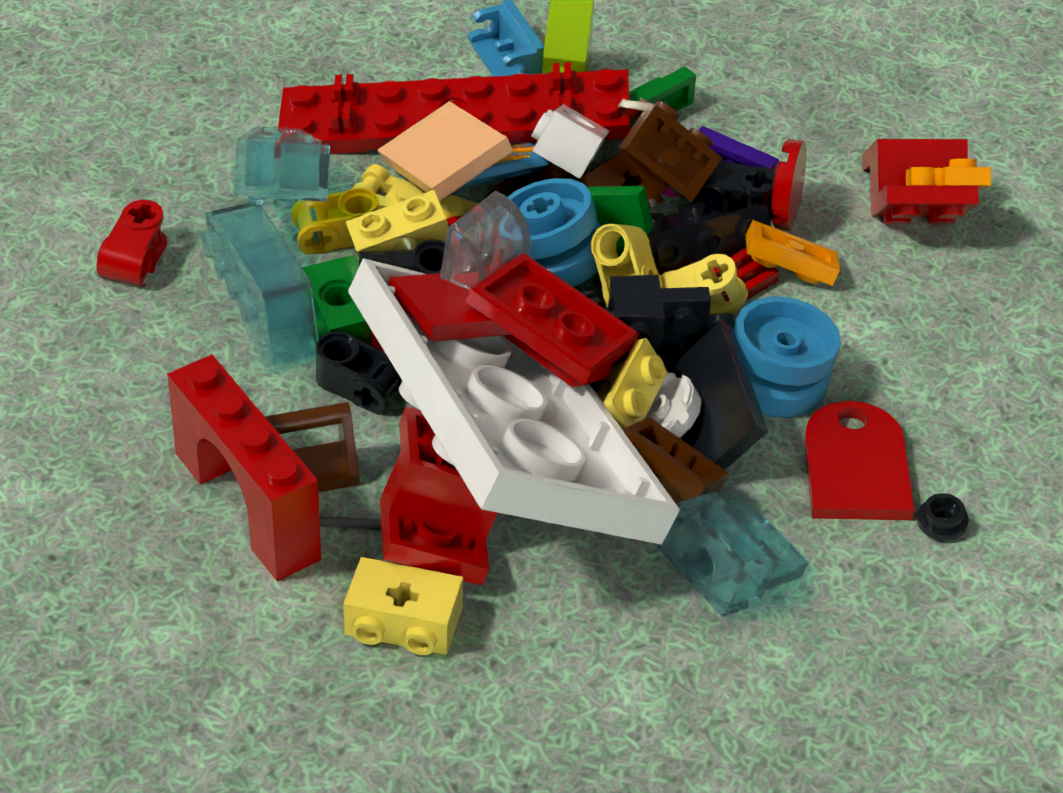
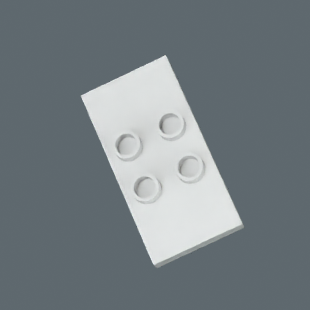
[348,258,680,545]

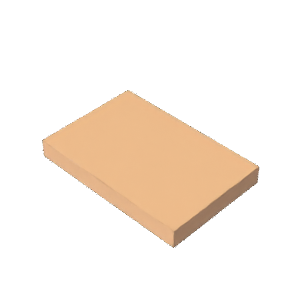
[377,101,513,201]

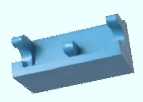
[468,0,544,76]

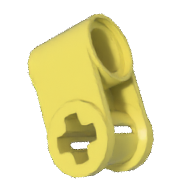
[591,224,664,307]
[660,254,748,314]

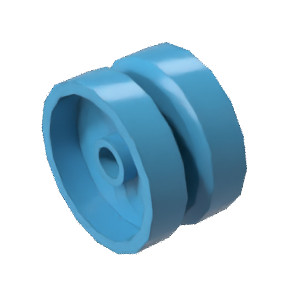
[492,178,601,287]
[733,296,841,418]

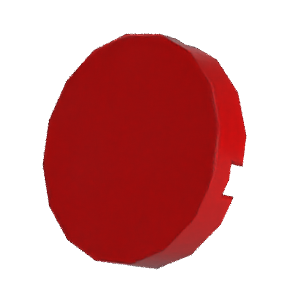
[771,139,807,230]

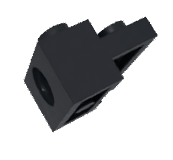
[608,275,711,367]

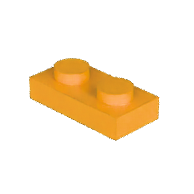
[746,220,840,286]

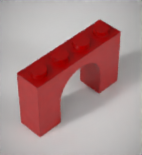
[167,354,322,581]

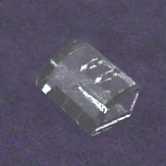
[440,191,531,290]

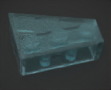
[234,126,330,205]

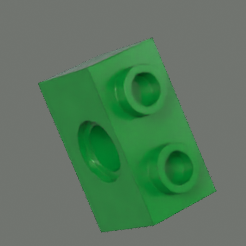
[295,255,371,345]

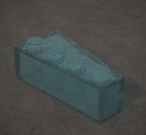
[201,200,319,375]

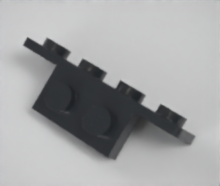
[618,202,771,275]

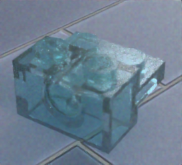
[657,491,809,617]

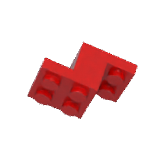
[862,139,979,224]
[380,406,498,586]

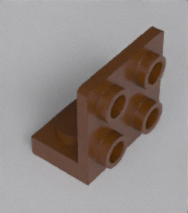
[618,98,722,202]

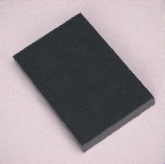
[667,321,769,470]

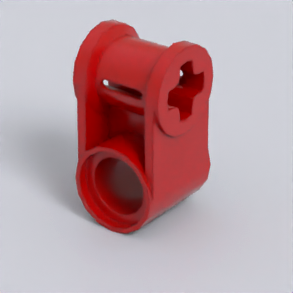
[96,199,167,287]

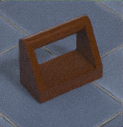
[265,402,360,492]

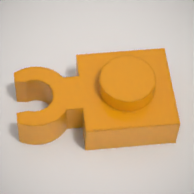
[906,159,991,190]

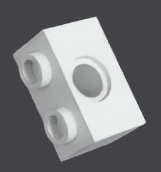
[531,104,610,179]

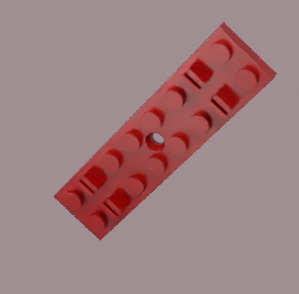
[276,62,630,154]

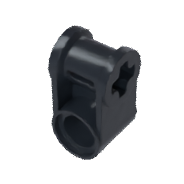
[690,159,776,221]
[316,332,402,415]

